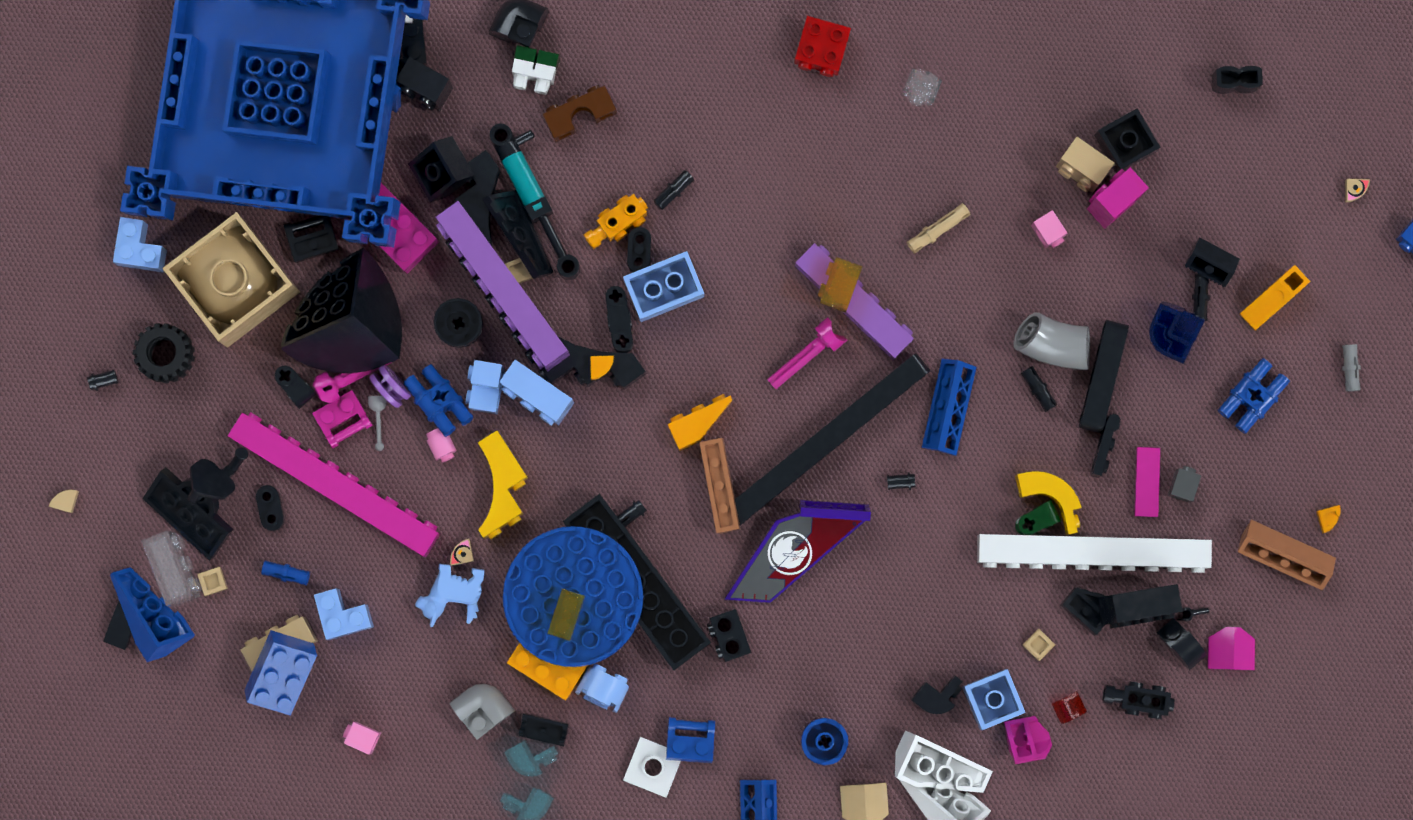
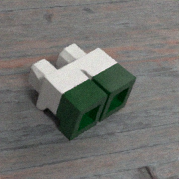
[512,45,560,95]

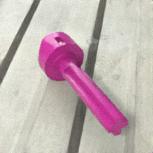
[767,317,848,389]
[313,359,398,404]

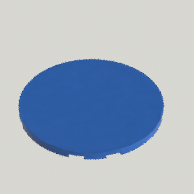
[503,526,643,667]

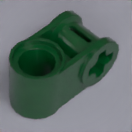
[1015,500,1062,535]

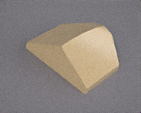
[840,783,889,820]

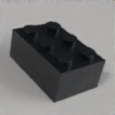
[1097,584,1183,629]

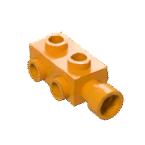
[583,194,648,249]

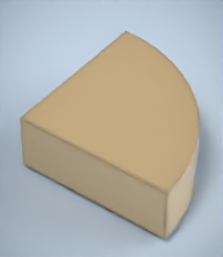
[49,490,79,513]

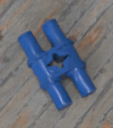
[1217,358,1290,434]
[403,364,474,437]

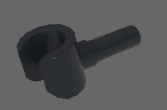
[1177,607,1209,621]

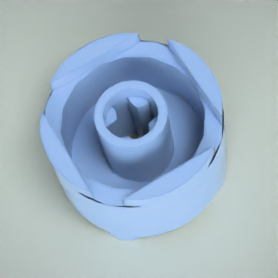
[575,664,629,713]

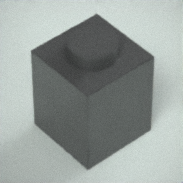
[1168,466,1201,503]

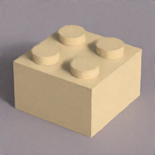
[1056,137,1114,193]

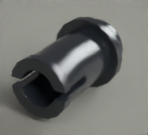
[87,370,118,391]
[887,472,916,490]
[617,500,647,528]

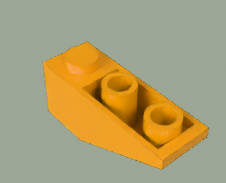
[1240,265,1311,331]
[668,394,732,451]

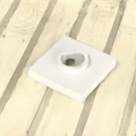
[623,737,681,797]

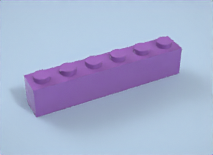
[795,243,914,361]

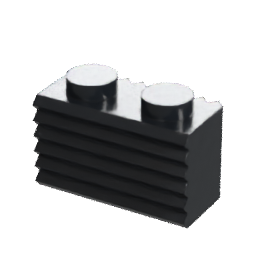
[1185,237,1240,287]

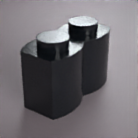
[1212,66,1263,94]

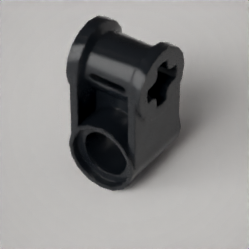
[275,365,316,409]

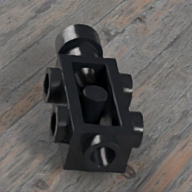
[1102,681,1175,720]

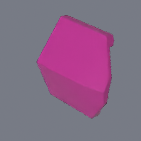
[1207,627,1255,670]
[1004,716,1052,764]

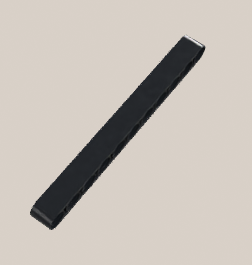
[735,353,931,525]

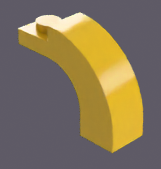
[1015,471,1082,535]

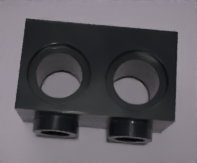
[707,609,752,662]

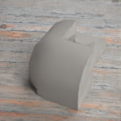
[450,684,515,740]

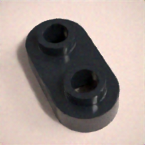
[627,227,651,272]
[256,485,285,531]

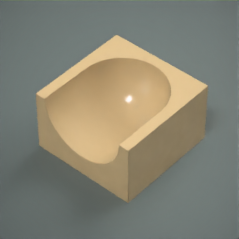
[162,212,300,348]

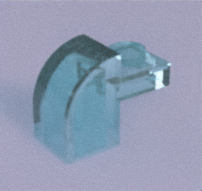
[504,740,559,777]
[500,787,555,820]

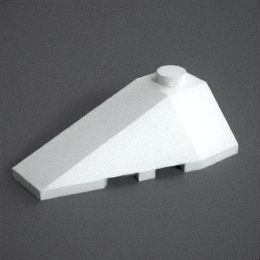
[895,731,993,793]
[899,779,991,820]

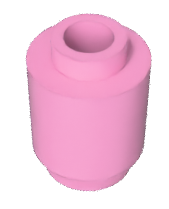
[426,428,457,463]

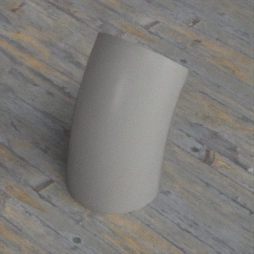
[1013,312,1090,370]

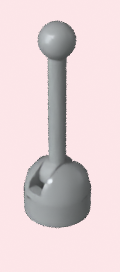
[368,396,387,451]

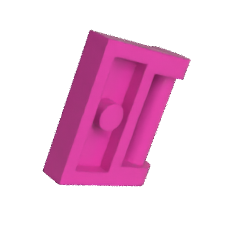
[312,390,373,449]

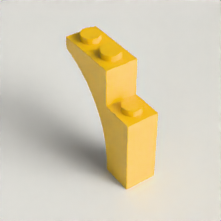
[478,431,528,540]

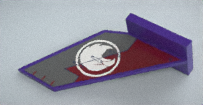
[724,500,871,603]

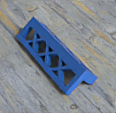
[922,359,977,456]
[740,779,777,820]

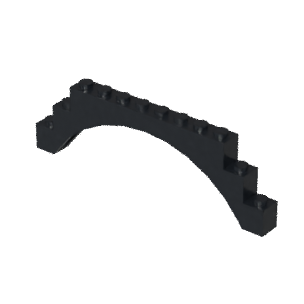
[445,150,646,390]

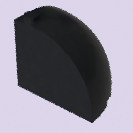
[280,248,402,373]

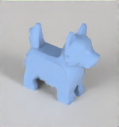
[415,564,484,627]

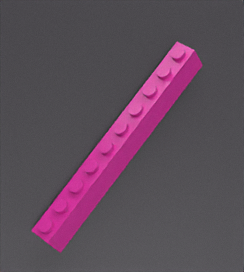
[228,412,440,557]

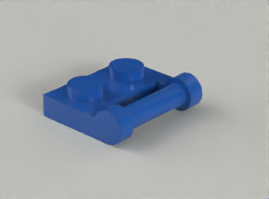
[666,717,715,763]

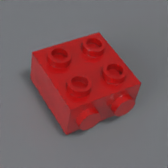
[794,16,851,77]

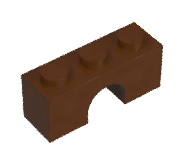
[543,85,617,143]

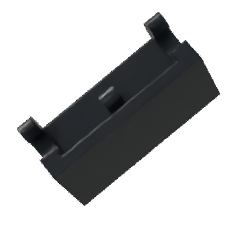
[519,713,569,747]

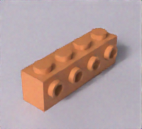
[1238,520,1336,590]

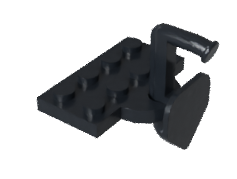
[142,447,249,561]

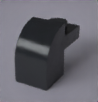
[911,676,963,714]

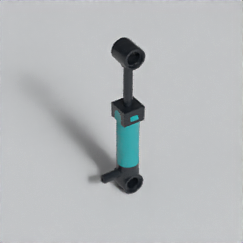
[489,123,580,280]

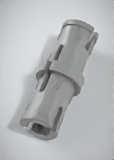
[1342,344,1361,391]

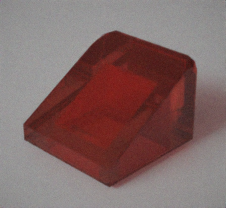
[1052,691,1087,724]

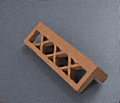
[699,438,740,534]

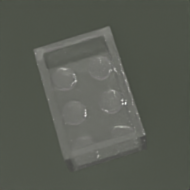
[141,530,202,607]

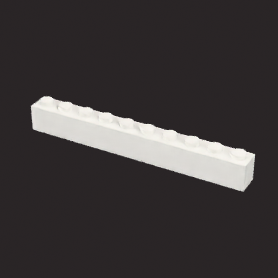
[977,534,1212,573]

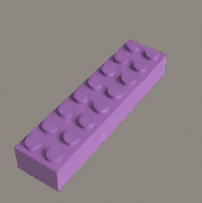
[436,201,570,372]

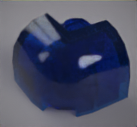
[1149,301,1206,364]

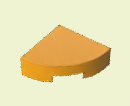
[590,356,614,380]
[1316,505,1341,534]

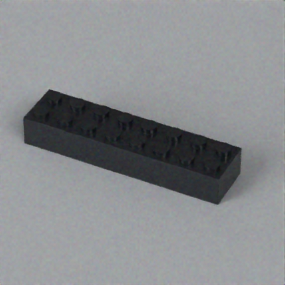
[562,493,711,671]

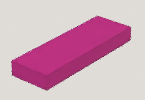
[1134,447,1160,517]

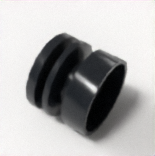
[433,298,483,348]

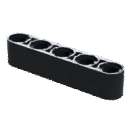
[1079,320,1129,433]

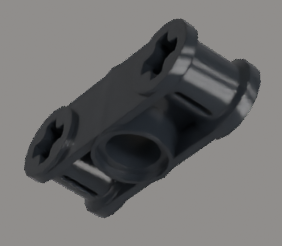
[605,286,633,353]

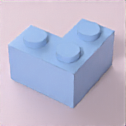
[113,217,167,272]
[465,360,505,414]
[314,588,374,640]

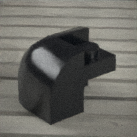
[488,0,549,48]

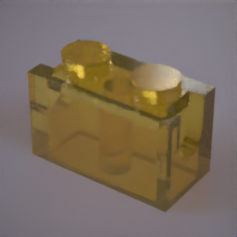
[818,257,862,313]
[547,589,586,641]

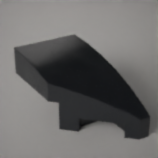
[103,601,132,650]

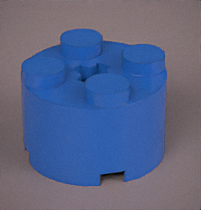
[801,718,848,765]

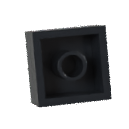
[396,57,453,111]
[1094,108,1161,173]
[408,136,474,203]

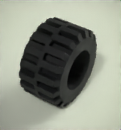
[133,323,195,383]

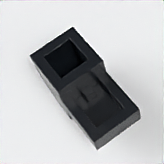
[1157,618,1207,671]

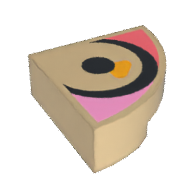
[1345,179,1370,203]
[450,539,474,566]

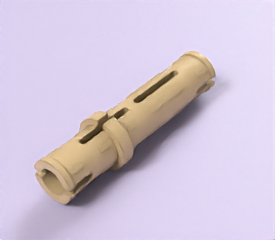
[906,203,971,254]

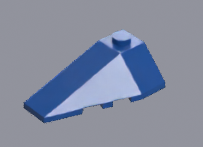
[110,567,195,662]

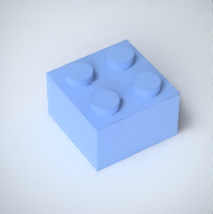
[962,669,1026,730]

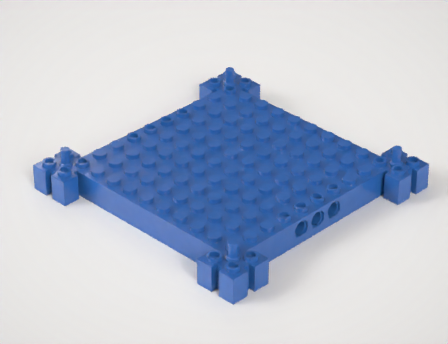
[120,0,430,248]

